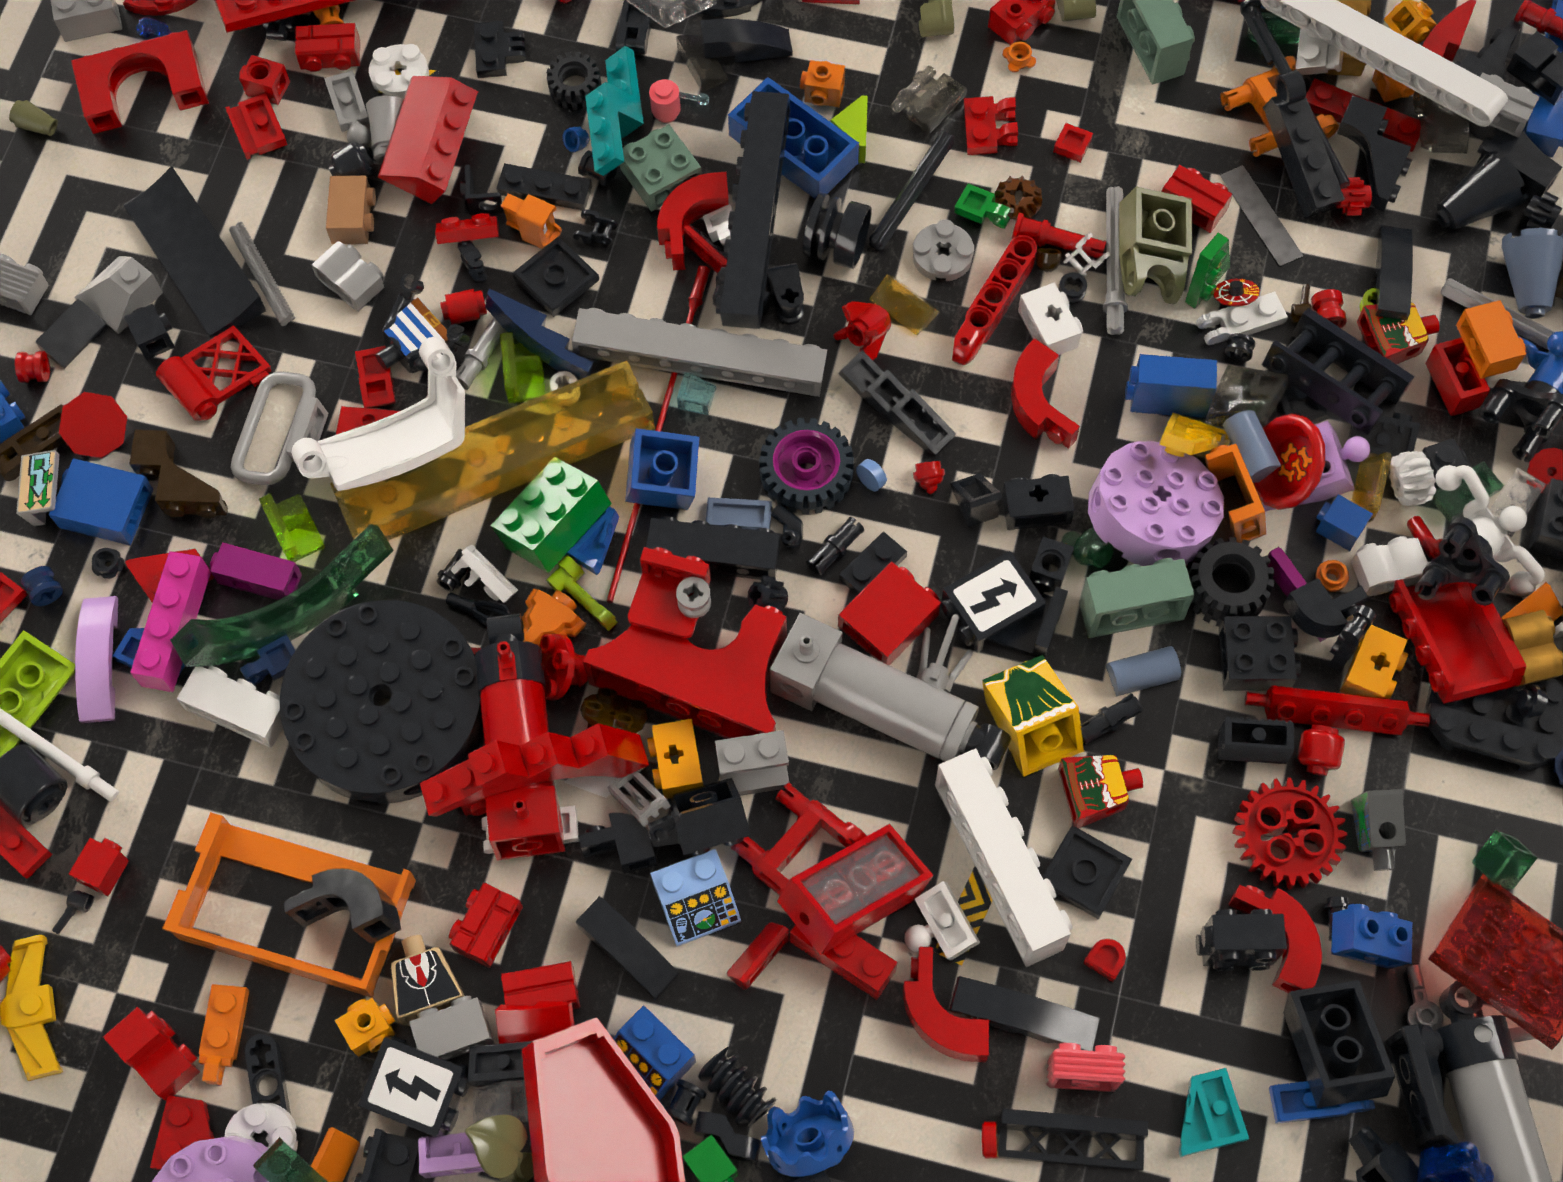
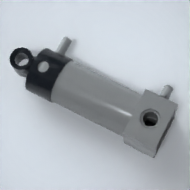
[1435,979,1563,1182]

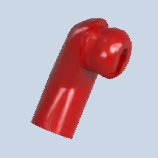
[1407,516,1442,559]

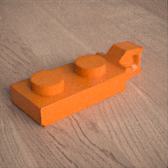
[199,984,249,1085]

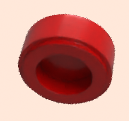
[982,1121,998,1159]

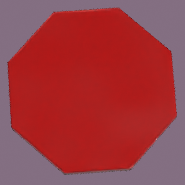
[59,392,128,458]

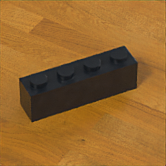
[646,517,780,580]

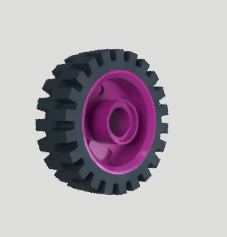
[759,418,854,515]

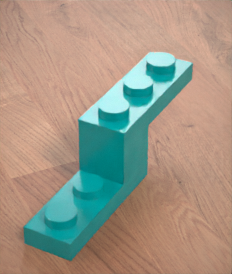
[585,46,644,176]

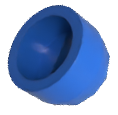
[563,127,589,152]

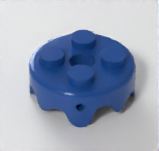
[761,1091,854,1177]

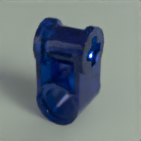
[1417,1142,1494,1182]

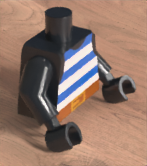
[375,274,470,373]

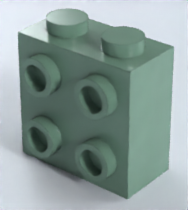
[620,124,702,212]

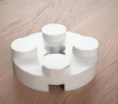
[369,44,429,99]
[225,1103,298,1165]

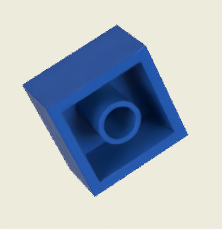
[625,428,699,510]

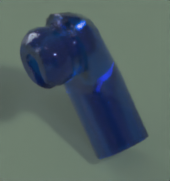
[136,16,172,38]

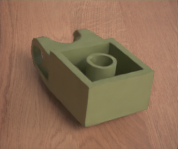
[1119,186,1192,305]

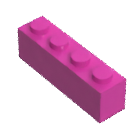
[130,551,211,692]

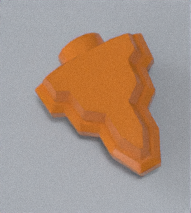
[522,589,586,647]

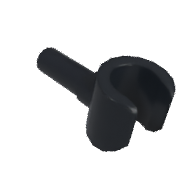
[52,890,94,935]

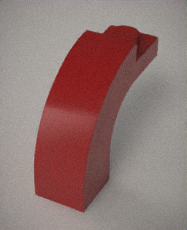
[657,172,729,271]
[1011,338,1080,449]
[1228,885,1322,993]
[903,947,989,1062]

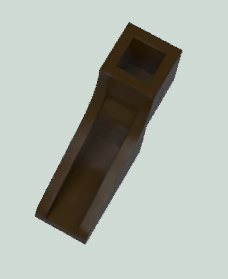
[129,430,228,518]

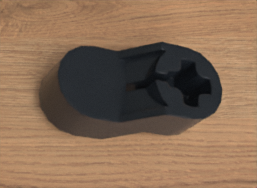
[694,1111,761,1163]

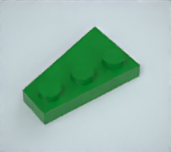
[1185,232,1230,309]

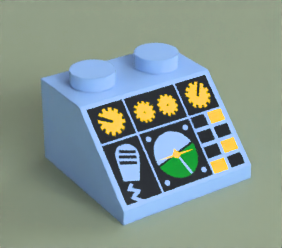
[650,849,741,946]

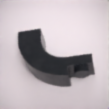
[284,868,401,944]

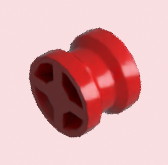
[15,351,50,383]

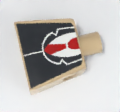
[391,935,465,1025]

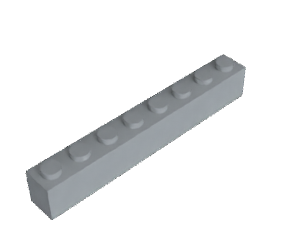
[572,308,827,397]

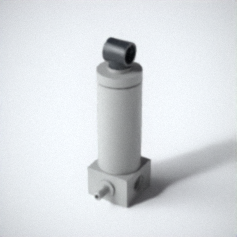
[770,613,1012,770]

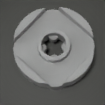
[913,219,974,281]

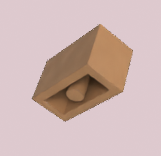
[326,176,376,244]

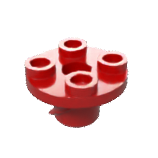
[540,633,588,701]

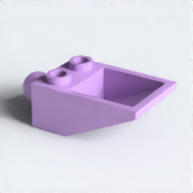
[1261,420,1370,511]

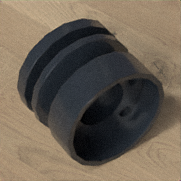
[803,192,872,269]

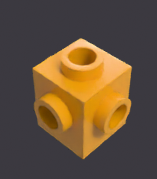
[1384,0,1437,44]
[335,998,395,1057]

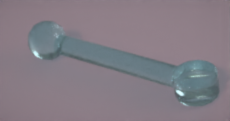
[649,85,710,105]

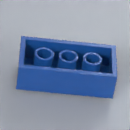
[728,77,859,199]

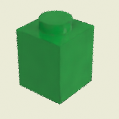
[682,1135,738,1182]

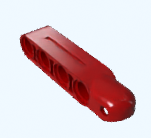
[952,235,1037,365]

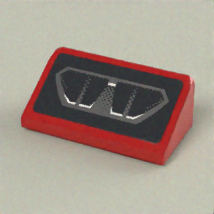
[684,225,728,274]

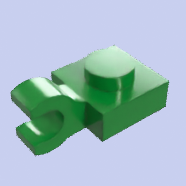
[954,183,1011,229]

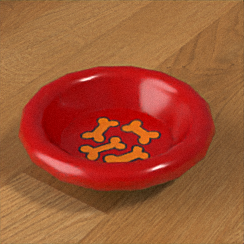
[1253,414,1325,510]

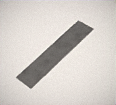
[1220,165,1303,266]

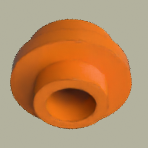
[1315,560,1349,592]

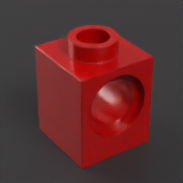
[239,55,290,105]

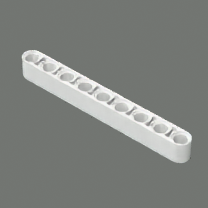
[1260,0,1508,127]

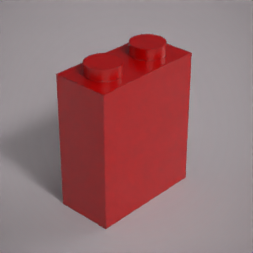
[838,561,941,665]

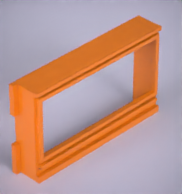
[162,812,416,998]

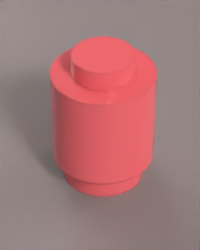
[649,79,681,123]

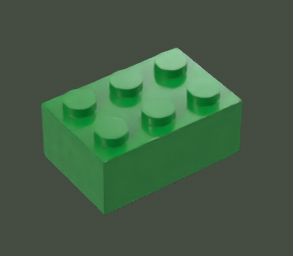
[490,457,612,573]

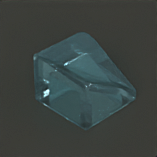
[677,372,716,415]

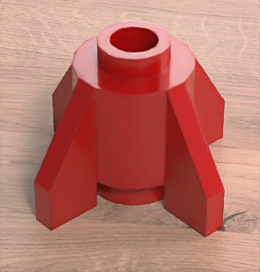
[833,301,891,360]

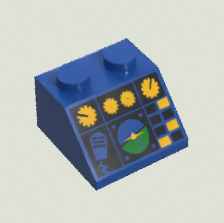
[613,1005,696,1101]

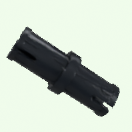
[806,517,864,576]
[1081,693,1143,746]

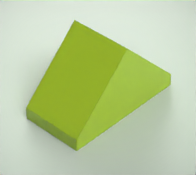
[831,95,868,163]

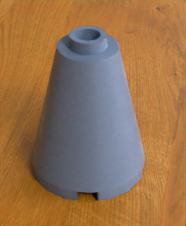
[1501,228,1563,319]

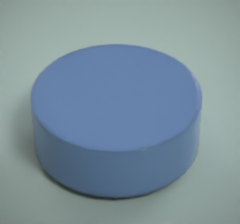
[856,459,887,492]

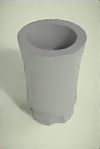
[366,96,403,165]

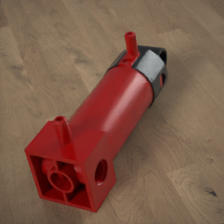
[475,613,565,861]

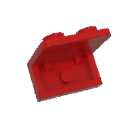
[628,547,711,639]

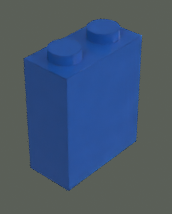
[1125,354,1217,418]
[49,458,154,546]

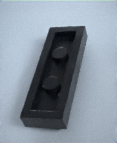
[496,163,592,210]

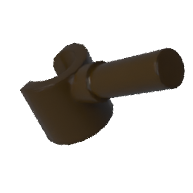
[1291,284,1312,323]

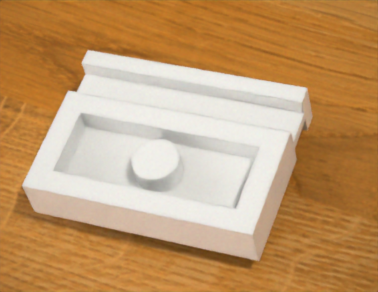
[1296,28,1344,75]

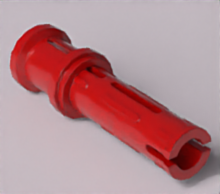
[1514,0,1563,41]
[1011,212,1106,259]

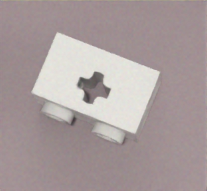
[1018,282,1083,355]

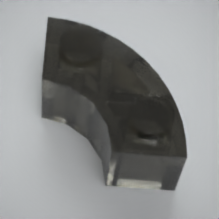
[1413,91,1469,154]

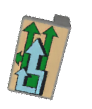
[16,450,59,526]

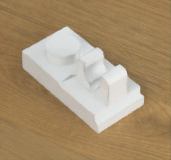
[451,545,518,603]

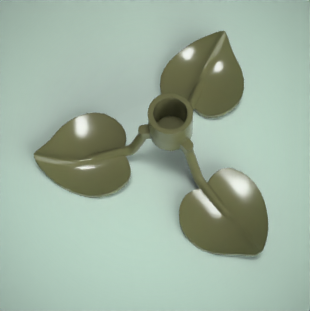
[465,1115,534,1182]

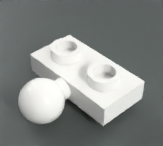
[904,881,980,960]

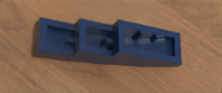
[485,289,593,385]

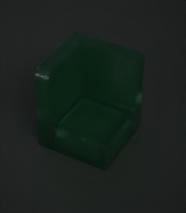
[1472,830,1538,889]

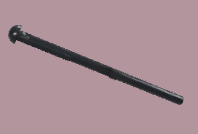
[1240,0,1350,189]

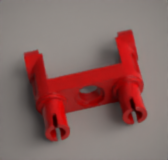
[730,782,867,896]

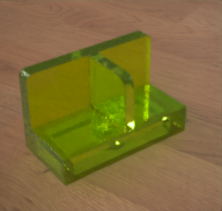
[500,332,546,403]
[259,494,325,562]

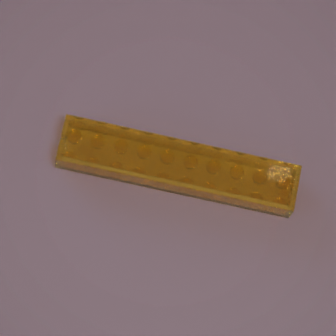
[330,360,655,552]

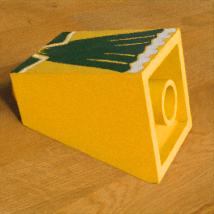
[982,655,1084,777]

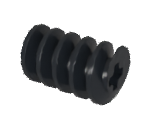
[698,1047,777,1127]

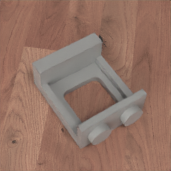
[715,730,789,796]

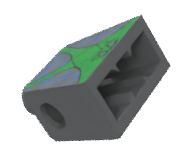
[1351,789,1406,871]

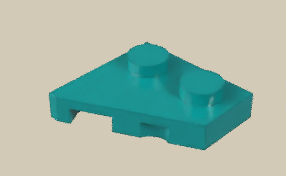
[1179,1068,1249,1158]

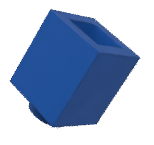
[1316,494,1373,551]

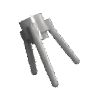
[916,614,973,693]

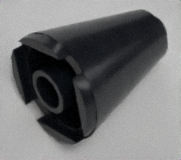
[1436,151,1527,230]

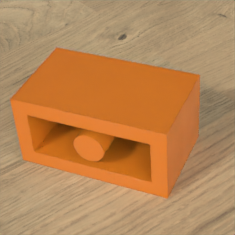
[1456,300,1526,379]

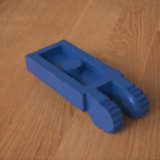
[1269,1081,1375,1124]

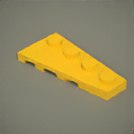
[1159,412,1230,457]

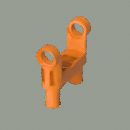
[1220,56,1339,157]

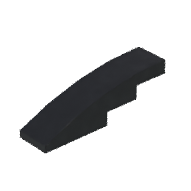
[1375,225,1413,321]
[838,350,956,456]
[949,976,1100,1051]

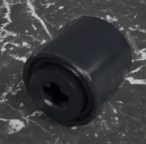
[0,744,68,826]

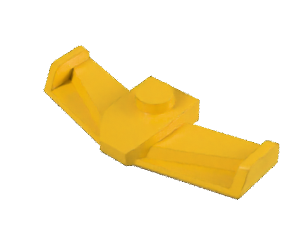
[0,935,63,1081]

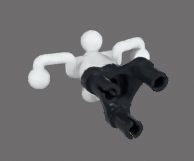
[1415,465,1545,605]

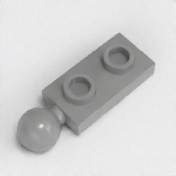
[324,70,371,146]

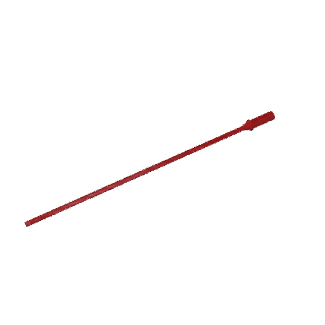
[606,266,710,603]

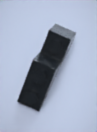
[1337,96,1413,212]

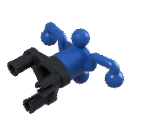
[1480,331,1563,462]

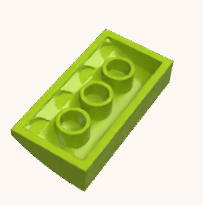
[0,630,75,757]

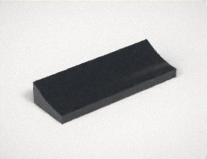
[124,166,266,339]

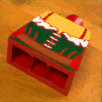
[1357,302,1439,365]
[1058,755,1143,828]

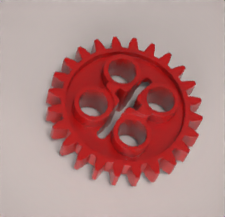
[1232,777,1347,889]

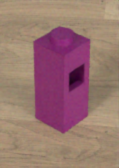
[210,542,302,604]

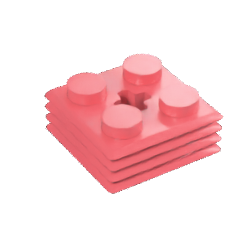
[1046,1043,1126,1092]

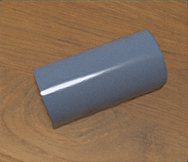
[1223,410,1281,483]
[1106,646,1181,697]

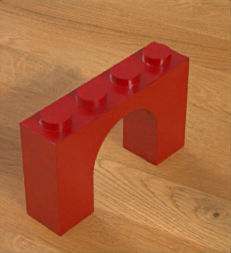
[71,30,209,134]

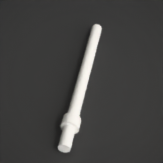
[0,708,119,802]

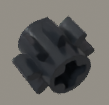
[1523,191,1562,229]
[747,576,788,612]

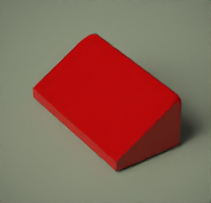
[726,922,789,990]

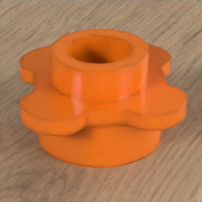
[1002,41,1036,72]

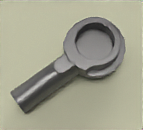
[1406,964,1443,1031]

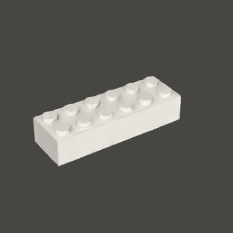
[935,748,1072,967]

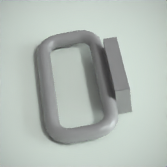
[230,371,329,485]

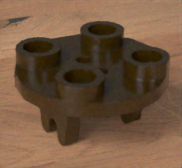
[580,687,647,733]

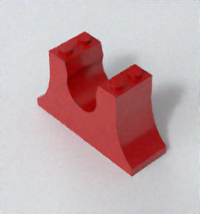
[583,604,787,739]

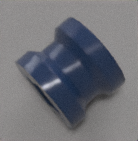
[21,566,63,606]

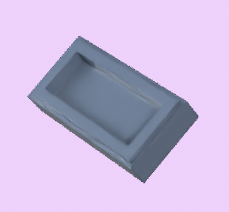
[706,497,772,530]

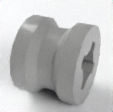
[676,577,711,618]

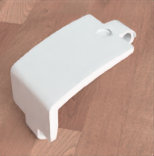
[291,337,465,491]

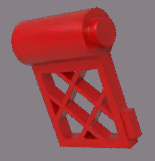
[156,326,271,421]

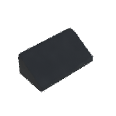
[36,299,107,369]

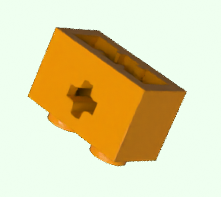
[1339,625,1408,699]
[647,719,703,799]

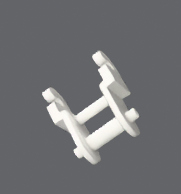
[1063,232,1110,277]

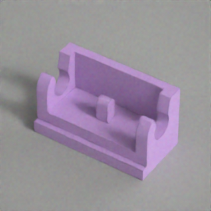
[418,1133,485,1178]

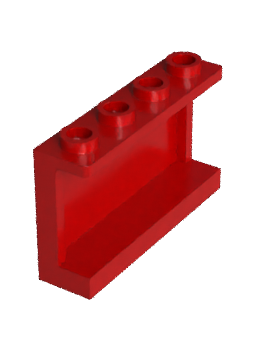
[1389,579,1527,703]

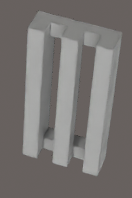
[607,771,671,827]

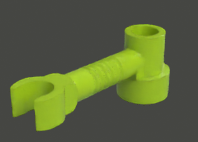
[546,555,618,631]

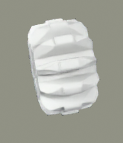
[1389,451,1436,506]

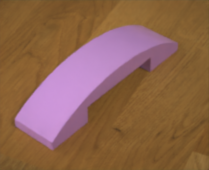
[75,596,118,723]

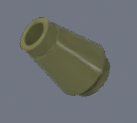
[9,100,58,136]

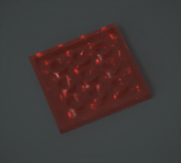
[1428,873,1563,1050]

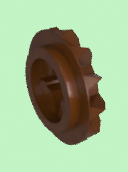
[995,175,1043,220]

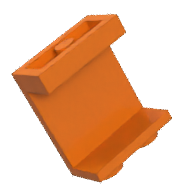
[1205,444,1266,543]

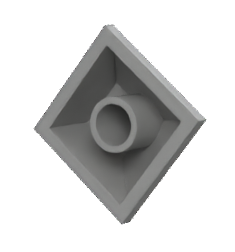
[75,256,163,334]

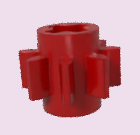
[1337,177,1372,216]

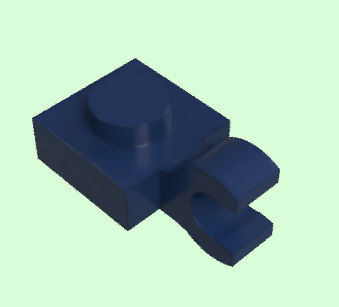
[240,634,296,686]

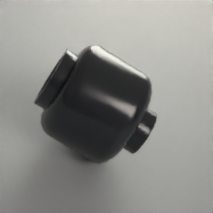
[329,141,376,178]

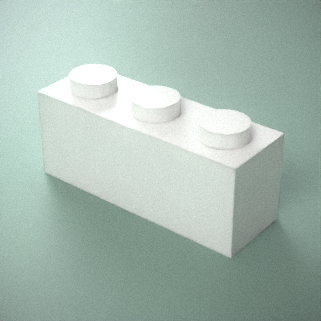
[177,665,283,748]

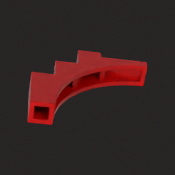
[420,723,649,817]

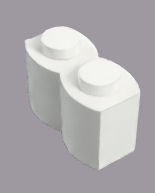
[1351,536,1428,596]

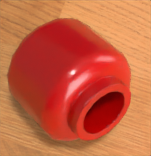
[1297,725,1345,776]

